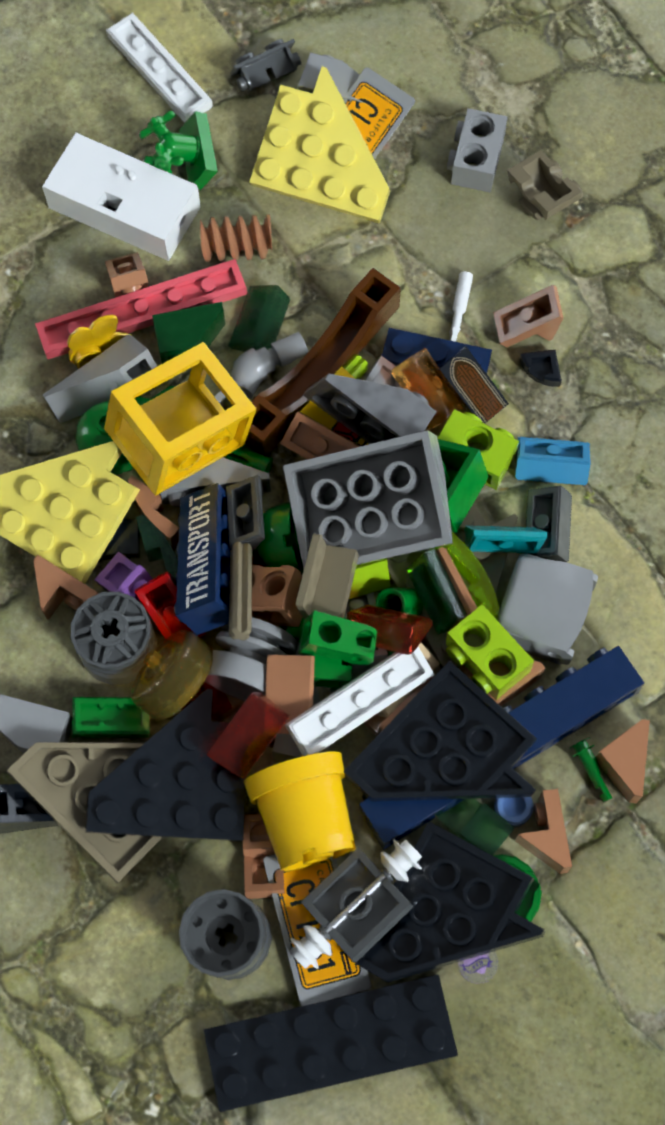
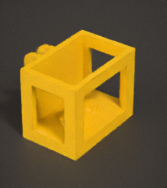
[104,342,256,496]

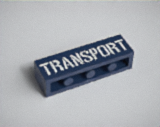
[174,483,231,635]

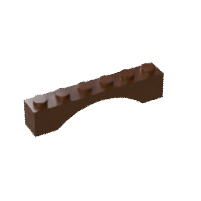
[245,268,401,457]

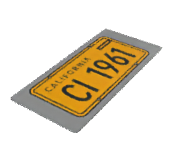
[343,67,415,160]
[263,854,371,1006]

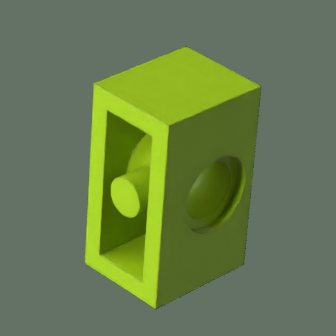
[438,409,519,490]

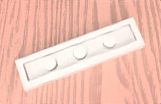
[106,13,213,123]
[285,642,435,756]

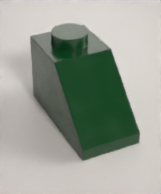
[152,302,226,364]

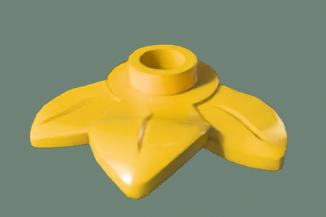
[67,315,132,369]

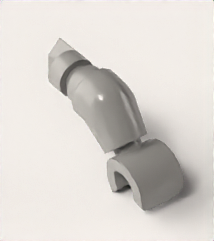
[215,332,308,410]

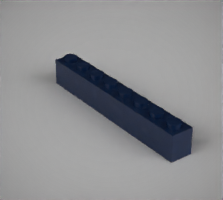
[359,645,645,850]

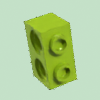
[445,604,534,700]

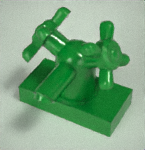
[139,111,218,190]

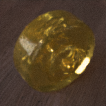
[131,629,213,720]

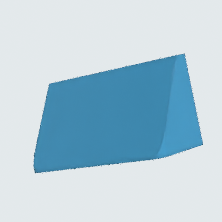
[515,437,591,485]

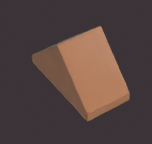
[596,719,650,804]

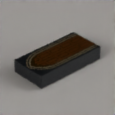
[436,347,509,424]

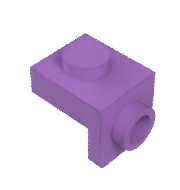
[94,552,153,602]

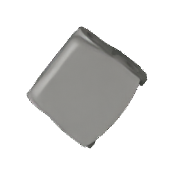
[496,554,598,665]

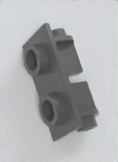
[230,39,302,92]

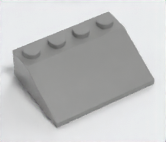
[283,430,453,568]

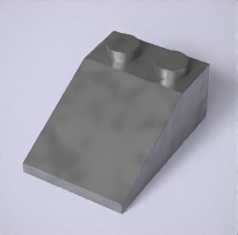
[303,374,437,445]

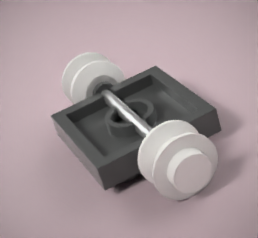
[290,839,422,969]

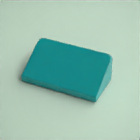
[464,525,547,553]

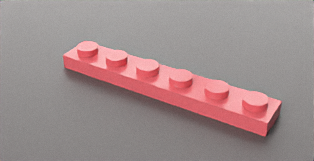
[35,259,247,360]

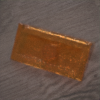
[391,348,464,429]

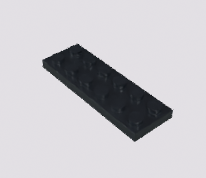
[203,974,458,1112]

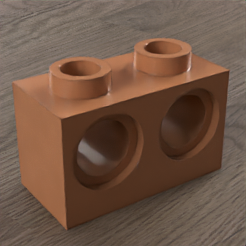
[252,565,302,627]

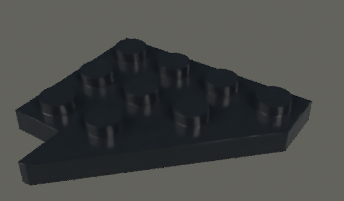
[344,660,537,801]
[85,688,249,842]
[351,822,545,983]

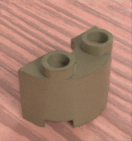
[507,150,583,220]

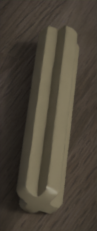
[229,541,252,641]

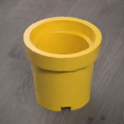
[243,752,356,871]

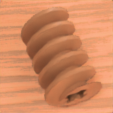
[200,214,272,262]

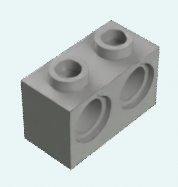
[447,108,508,193]

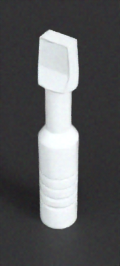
[449,271,473,342]

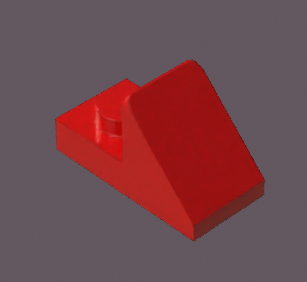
[135,571,206,652]

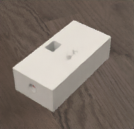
[42,133,201,261]

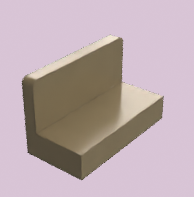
[296,534,359,620]

